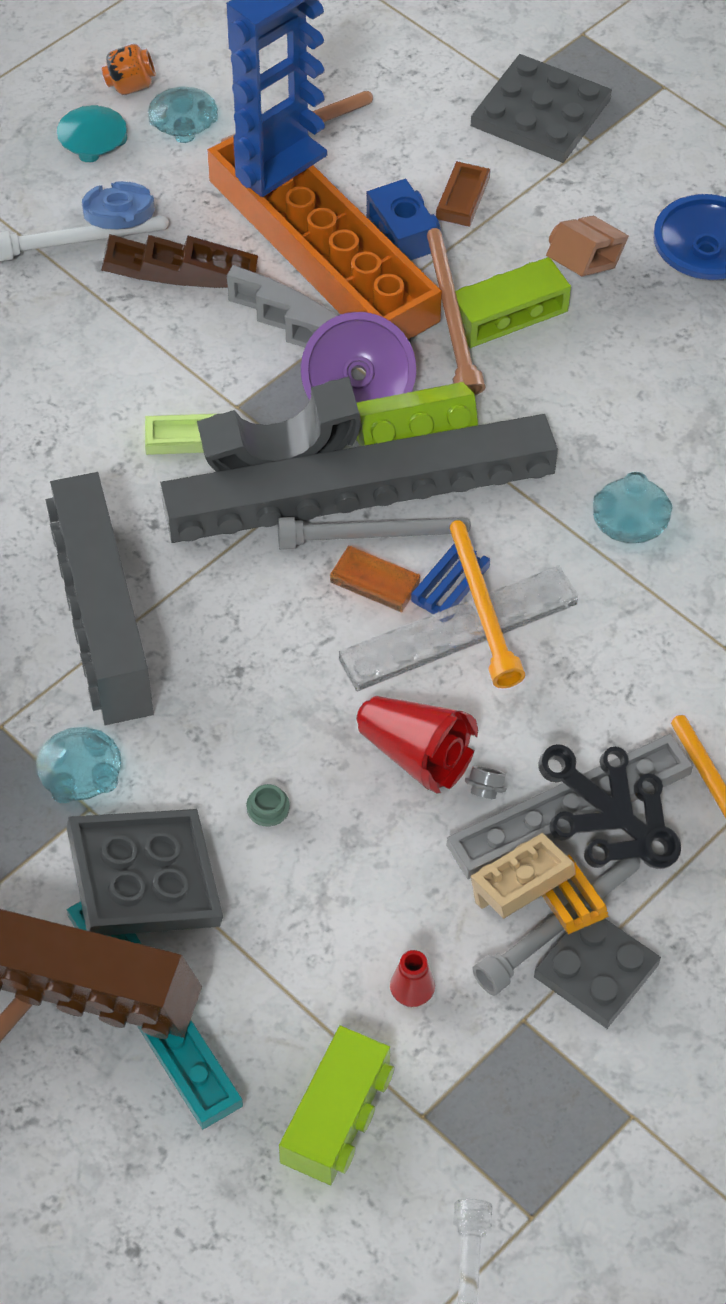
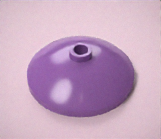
[301,312,416,403]

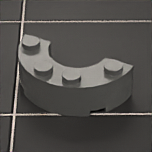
[197,376,360,472]

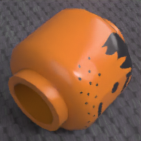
[102,44,156,95]

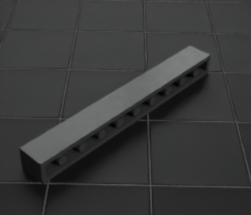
[160,414,558,543]

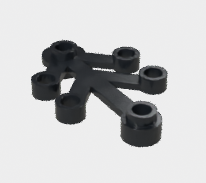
[538,744,681,869]

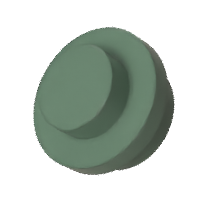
[246,784,290,827]

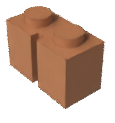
[546,215,629,276]

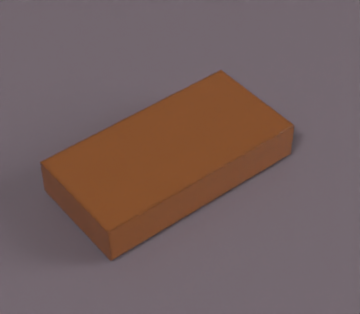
[436,161,490,227]

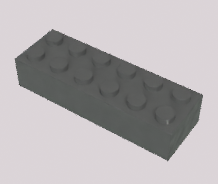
[45,472,154,726]

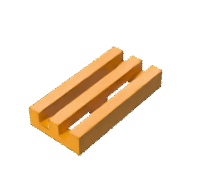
[542,855,609,934]

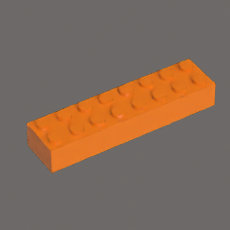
[207,137,442,340]

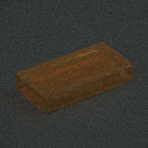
[330,545,420,612]

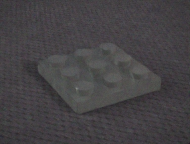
[470,54,612,163]
[66,809,223,936]

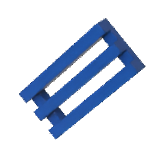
[411,544,490,621]

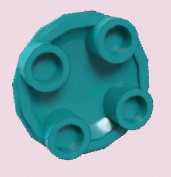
[57,105,127,162]

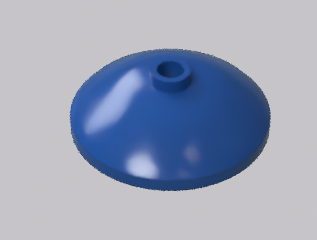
[653,194,726,280]

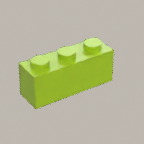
[455,257,571,348]
[356,382,478,446]
[279,1025,395,1186]

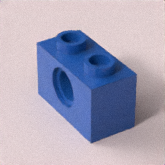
[366,178,441,260]

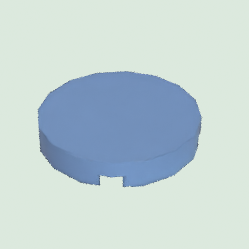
[82,181,155,230]

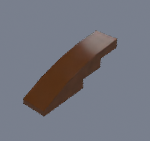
[101,234,258,288]

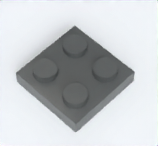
[534,907,661,1029]

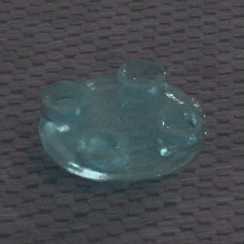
[148,86,218,143]
[593,472,673,544]
[37,727,121,803]

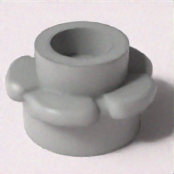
[465,766,507,799]

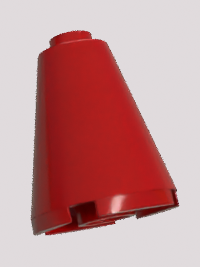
[356,696,478,794]

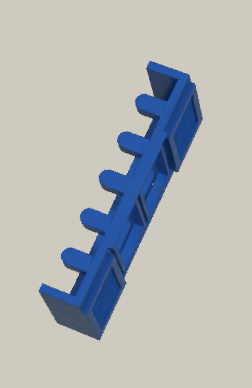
[226,0,328,197]

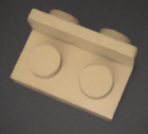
[471,833,576,919]

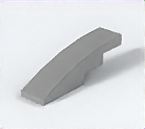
[227,265,337,348]

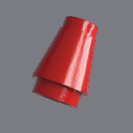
[390,950,435,1007]

